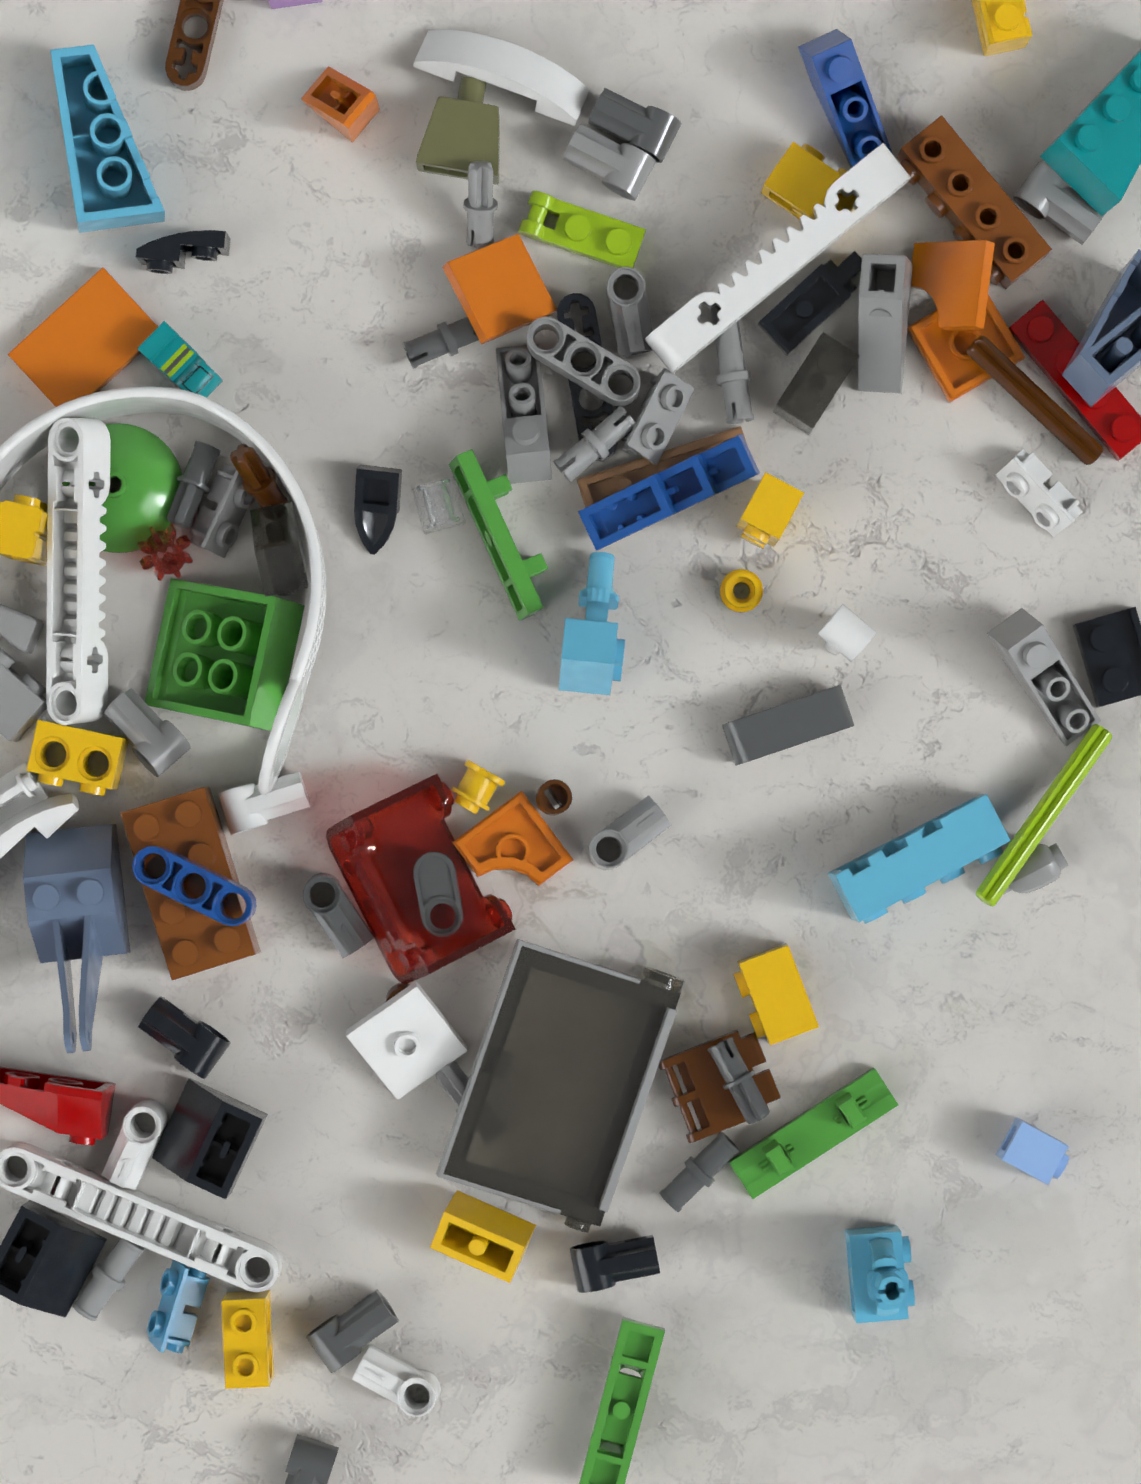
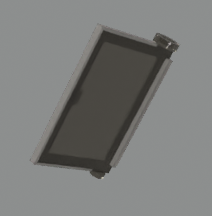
[436,939,685,1233]

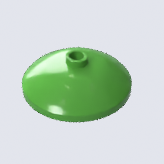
[62,423,182,553]

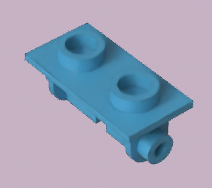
[147,1260,210,1353]

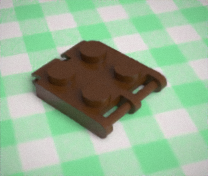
[658,1030,781,1143]

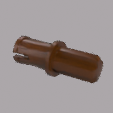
[230,444,289,518]

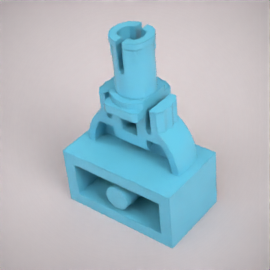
[559,552,625,695]
[845,1225,915,1323]

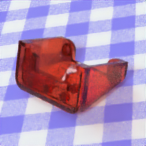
[326,774,516,984]

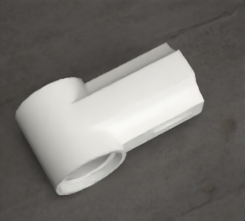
[818,604,877,662]
[218,772,311,835]
[101,1099,169,1190]
[352,1344,441,1417]

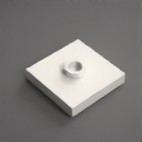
[345,981,468,1100]

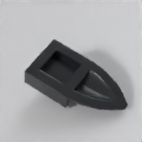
[354,464,402,555]

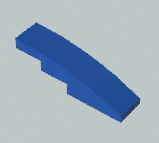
[578,434,760,551]

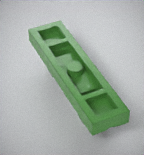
[449,449,548,621]
[729,1067,898,1199]
[579,1317,665,1484]

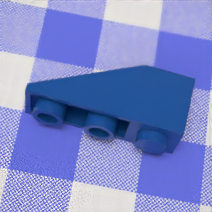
[798,29,893,168]

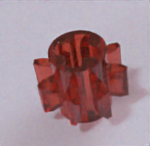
[137,524,193,581]

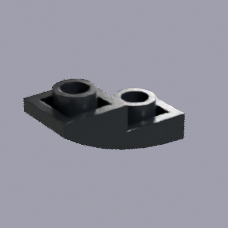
[136,230,231,274]

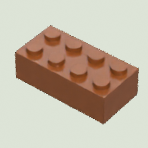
[120,787,261,981]

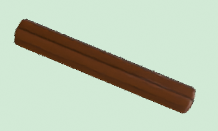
[966,336,1103,465]

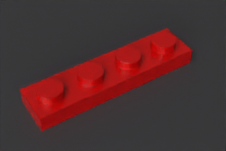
[1009,299,1141,461]

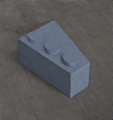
[1062,249,1141,407]

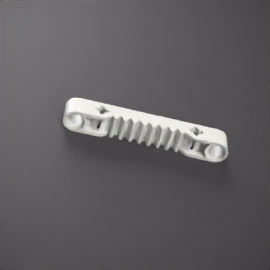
[645,143,911,373]
[46,418,111,725]
[0,1142,283,1292]

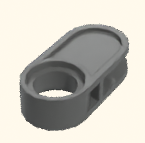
[414,852,464,937]

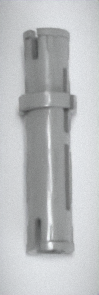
[711,292,754,424]

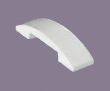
[413,30,590,126]
[0,793,79,859]

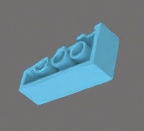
[50,44,165,233]
[828,794,1011,924]

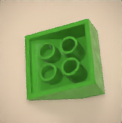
[144,578,305,731]

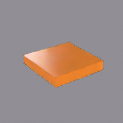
[442,234,557,345]
[907,294,1026,403]

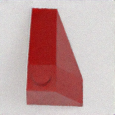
[0,1067,116,1145]

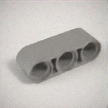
[526,317,641,407]

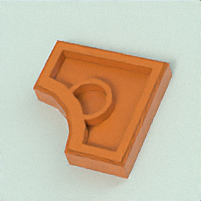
[911,240,995,330]
[452,791,573,886]

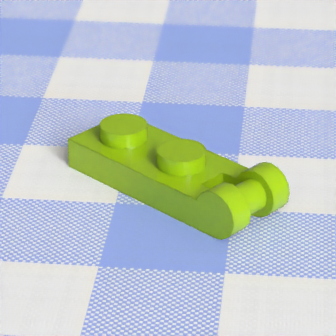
[518,190,646,268]

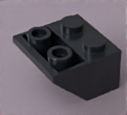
[152,1078,268,1200]
[0,1200,107,1318]

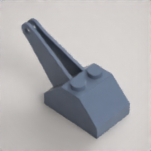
[23,824,131,1053]

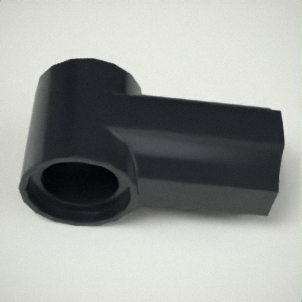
[138,996,231,1079]
[569,1235,660,1293]

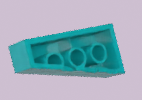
[1040,49,1141,217]

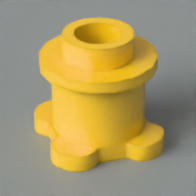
[451,759,505,814]

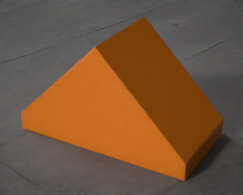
[301,66,380,143]

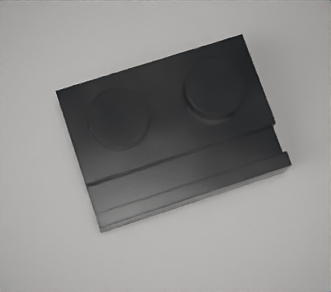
[1073,607,1141,708]

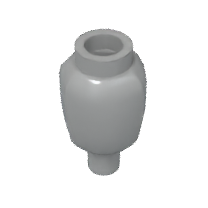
[1003,843,1068,895]

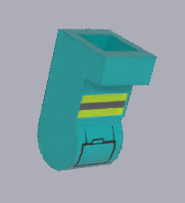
[137,321,223,398]

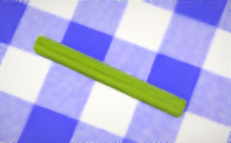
[976,724,1112,907]

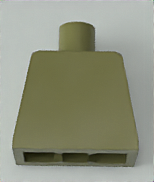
[416,77,500,185]

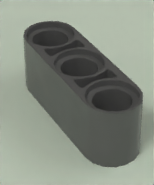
[722,685,855,766]

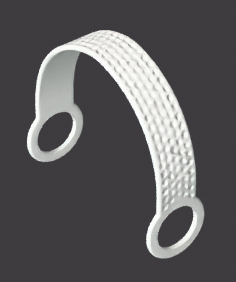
[0,386,326,795]

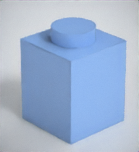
[996,1117,1069,1185]

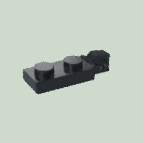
[758,251,862,356]

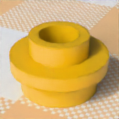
[720,569,763,613]

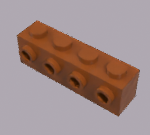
[897,115,1052,290]

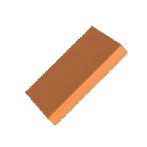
[8,267,158,407]

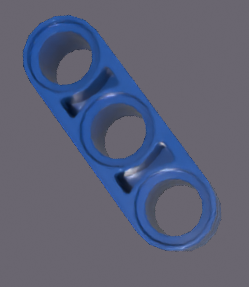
[132,846,257,926]

